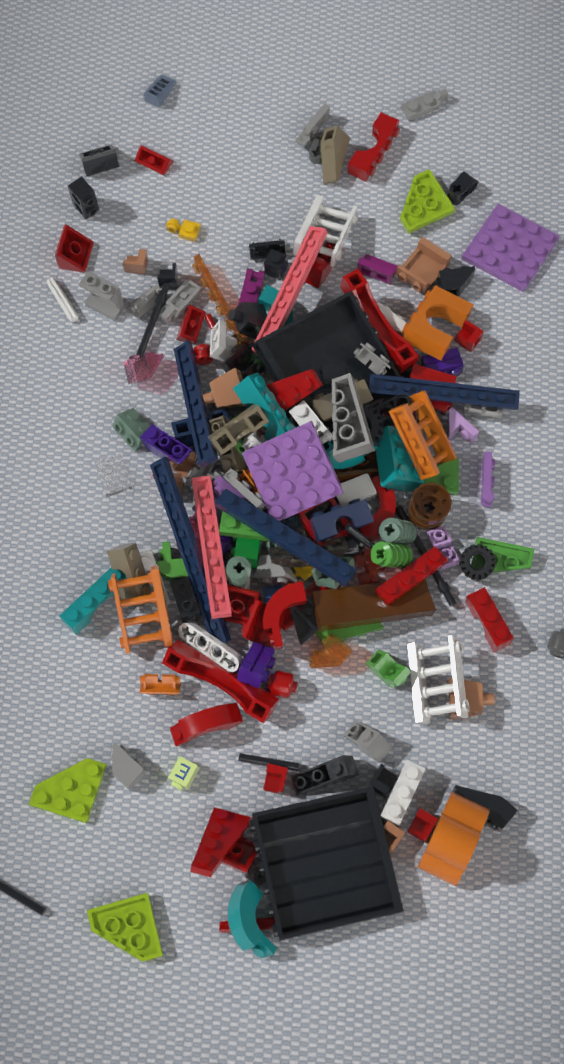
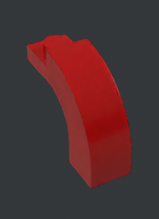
[358,475,396,542]
[263,581,307,650]
[170,703,244,747]

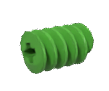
[371,541,413,569]

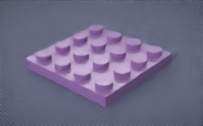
[462,203,560,293]
[242,421,344,521]

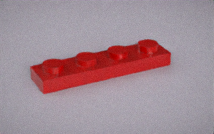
[376,546,448,606]

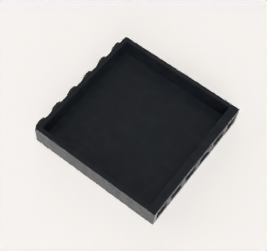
[253,291,403,437]

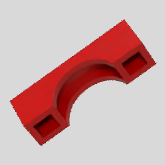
[348,112,400,182]

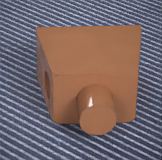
[203,368,251,409]
[448,678,495,719]

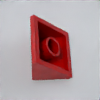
[55,224,94,273]
[224,584,261,625]
[222,837,258,875]

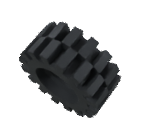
[459,544,496,581]

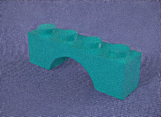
[233,373,296,441]
[59,567,127,635]

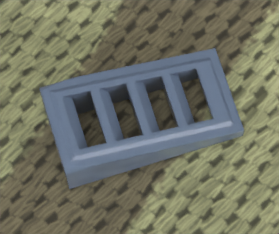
[144,74,176,108]

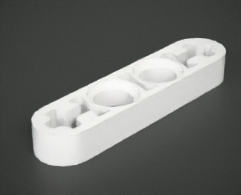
[178,622,244,672]

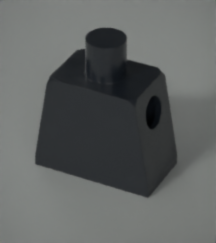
[228,302,267,340]

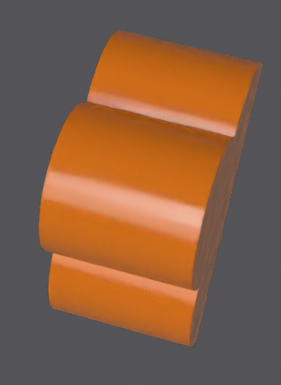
[417,792,490,887]

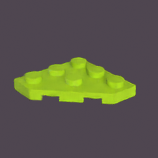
[400,169,455,234]
[28,758,107,824]
[87,892,164,962]

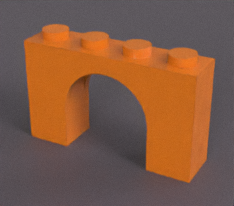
[402,285,474,361]

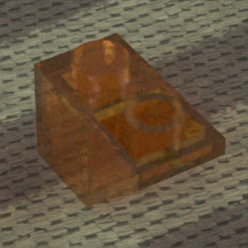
[308,633,353,668]

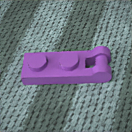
[481,451,495,508]

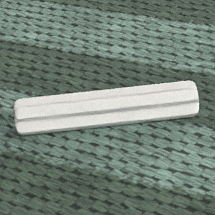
[46,277,79,322]

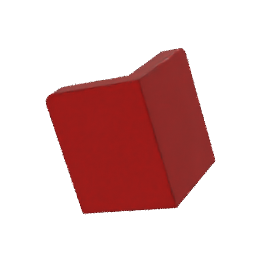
[454,320,484,352]
[263,763,288,795]
[407,808,438,843]

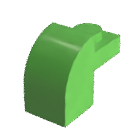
[156,541,190,582]
[365,649,411,688]

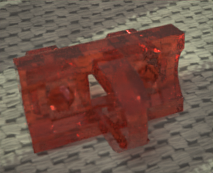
[354,548,387,585]

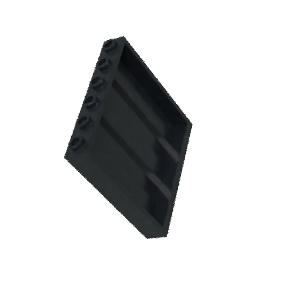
[249,786,404,941]

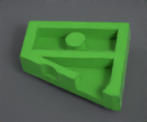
[424,458,459,495]

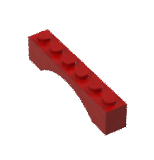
[340,269,419,374]
[162,640,279,724]

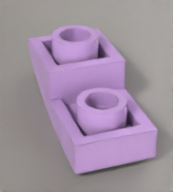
[427,526,459,570]

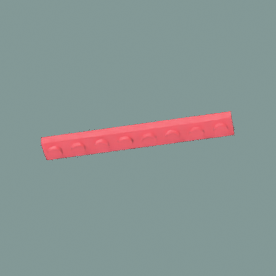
[252,226,328,353]
[192,476,231,619]

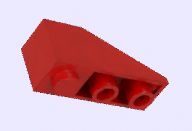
[305,241,344,289]

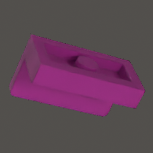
[357,254,398,285]

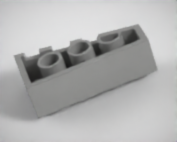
[332,373,375,463]

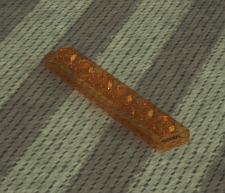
[192,254,247,347]

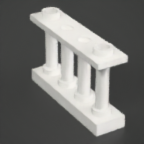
[293,195,359,267]
[407,635,470,725]

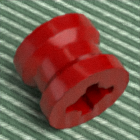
[194,344,214,365]

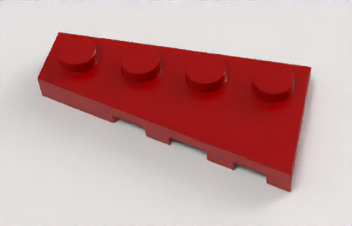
[252,369,323,424]
[190,807,253,878]

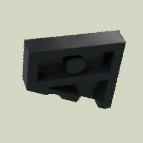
[289,593,318,646]

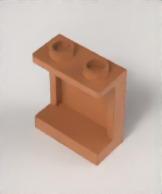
[396,237,452,294]

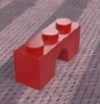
[465,587,514,652]

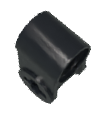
[447,171,479,205]

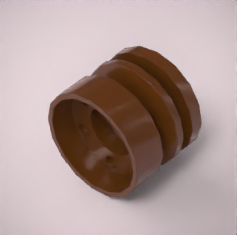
[408,482,452,530]

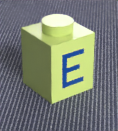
[168,756,199,791]

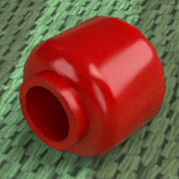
[268,670,298,698]

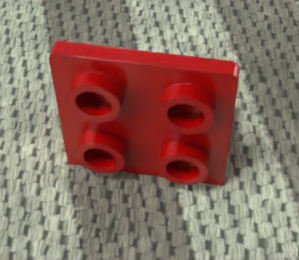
[242,599,287,648]

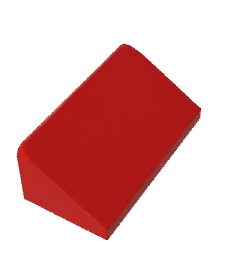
[134,145,174,175]
[176,305,206,344]

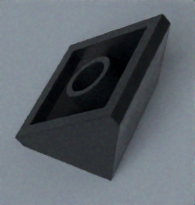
[79,144,119,177]

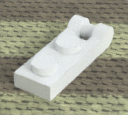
[289,400,333,444]

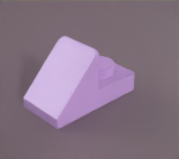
[448,407,479,443]

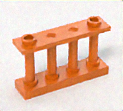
[389,390,457,480]
[108,565,173,654]

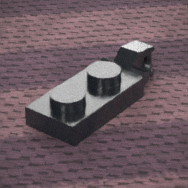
[220,342,256,372]

